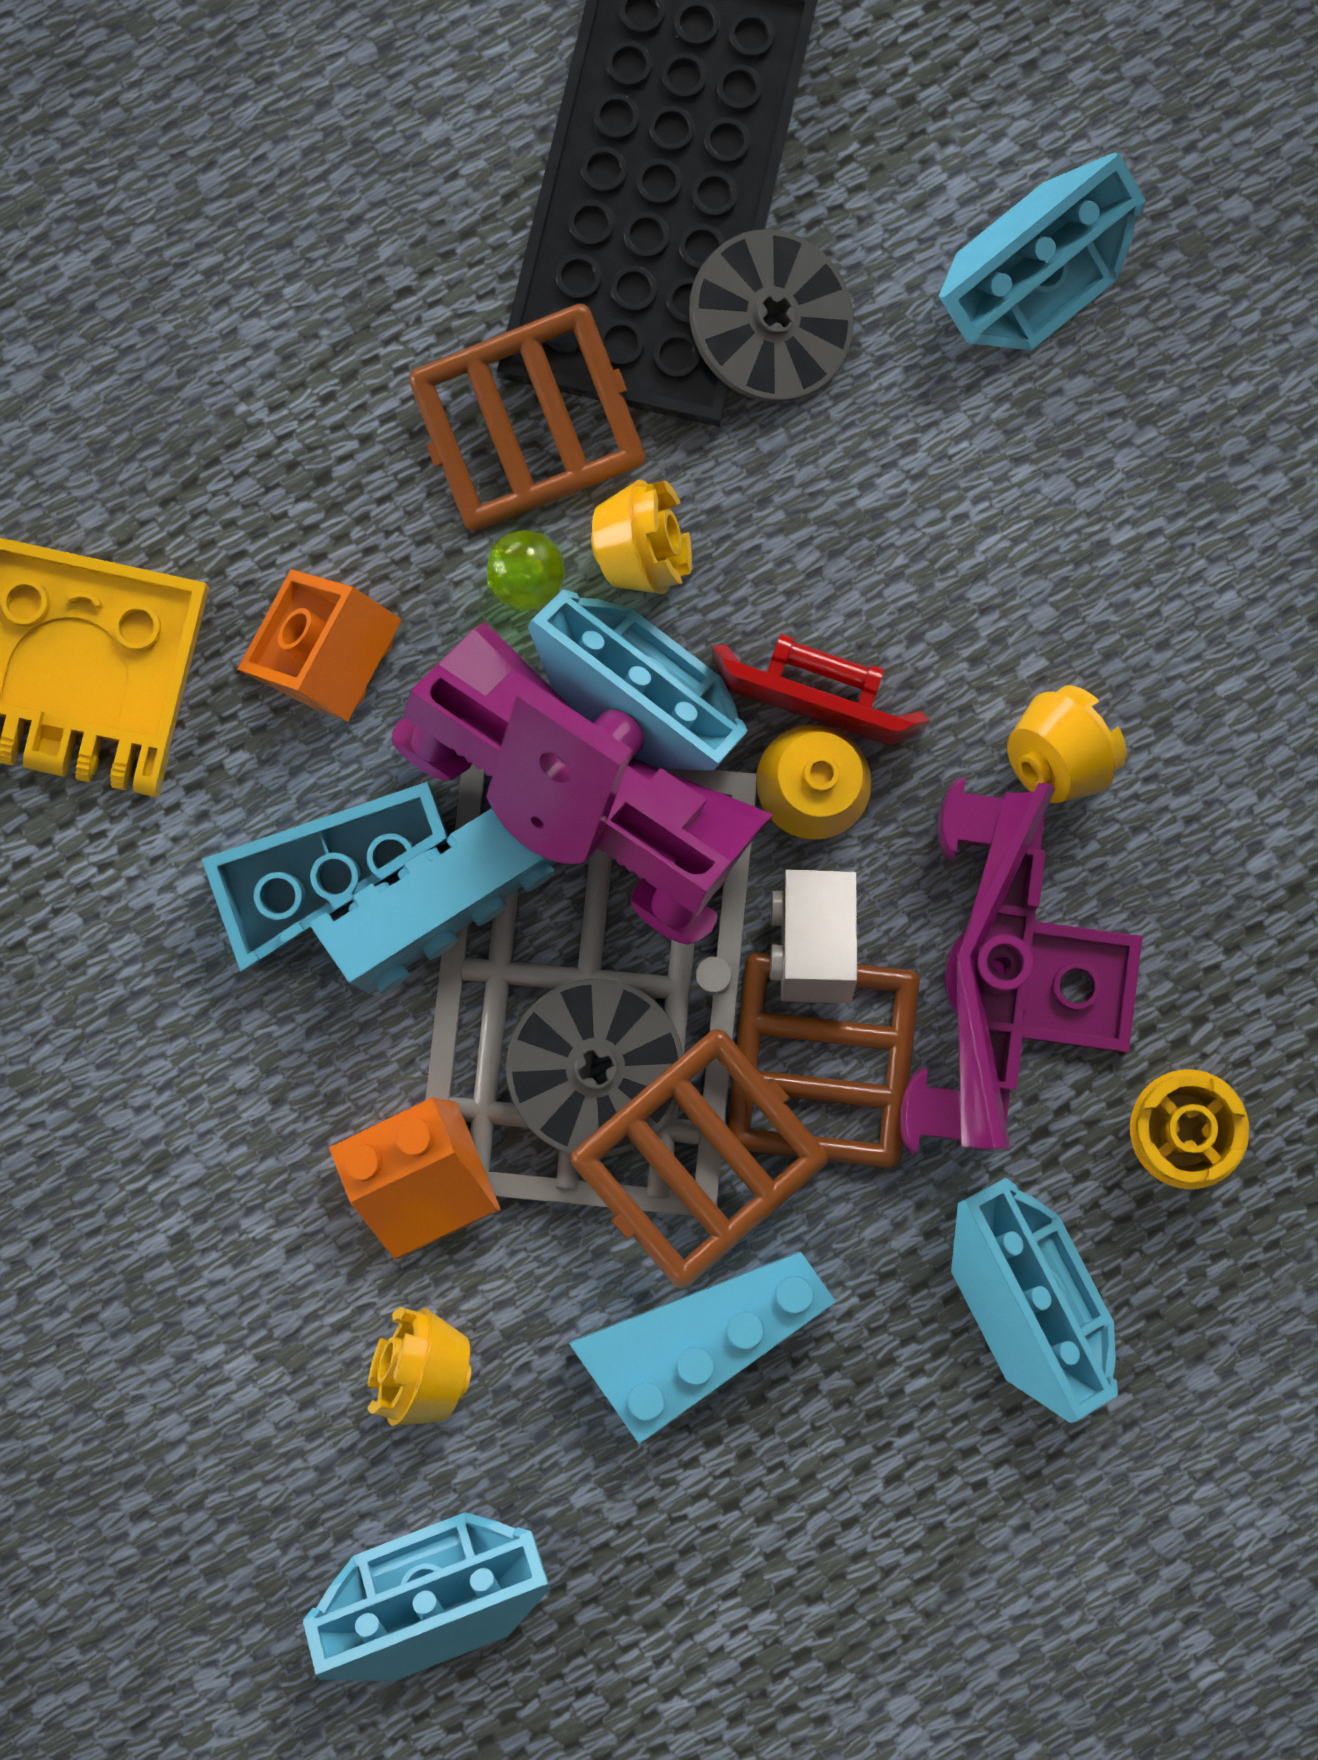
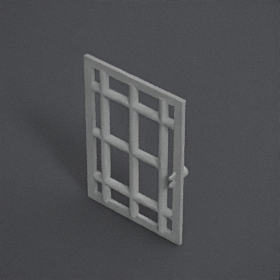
[425,762,757,1216]

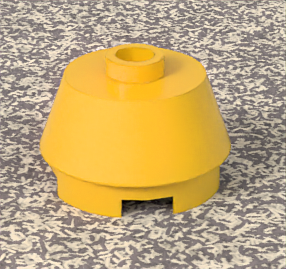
[591,479,692,594]
[1007,685,1127,803]
[756,725,871,840]
[1130,1069,1249,1189]
[367,1307,471,1426]

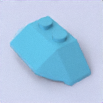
[939,153,1146,350]
[528,589,748,771]
[951,1178,1118,1423]
[303,1512,550,1681]

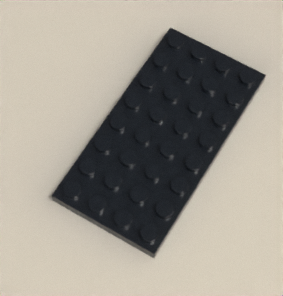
[497,0,818,427]

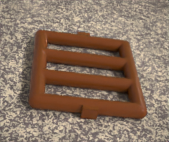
[409,304,646,531]
[727,953,920,1168]
[570,1029,828,1289]

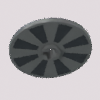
[689,229,854,402]
[506,978,684,1157]

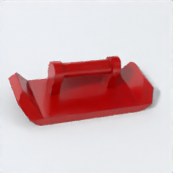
[712,634,930,745]

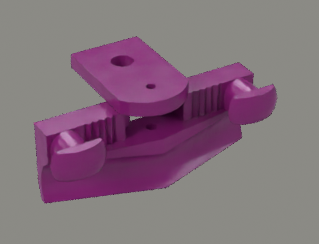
[391,622,774,945]
[900,777,1143,1155]

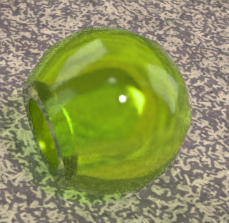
[487,530,565,611]

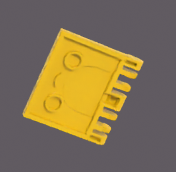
[0,538,210,798]

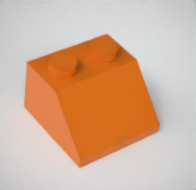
[237,569,402,722]
[329,1097,501,1259]

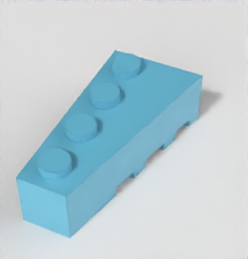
[202,782,449,972]
[308,808,557,994]
[569,1251,836,1444]

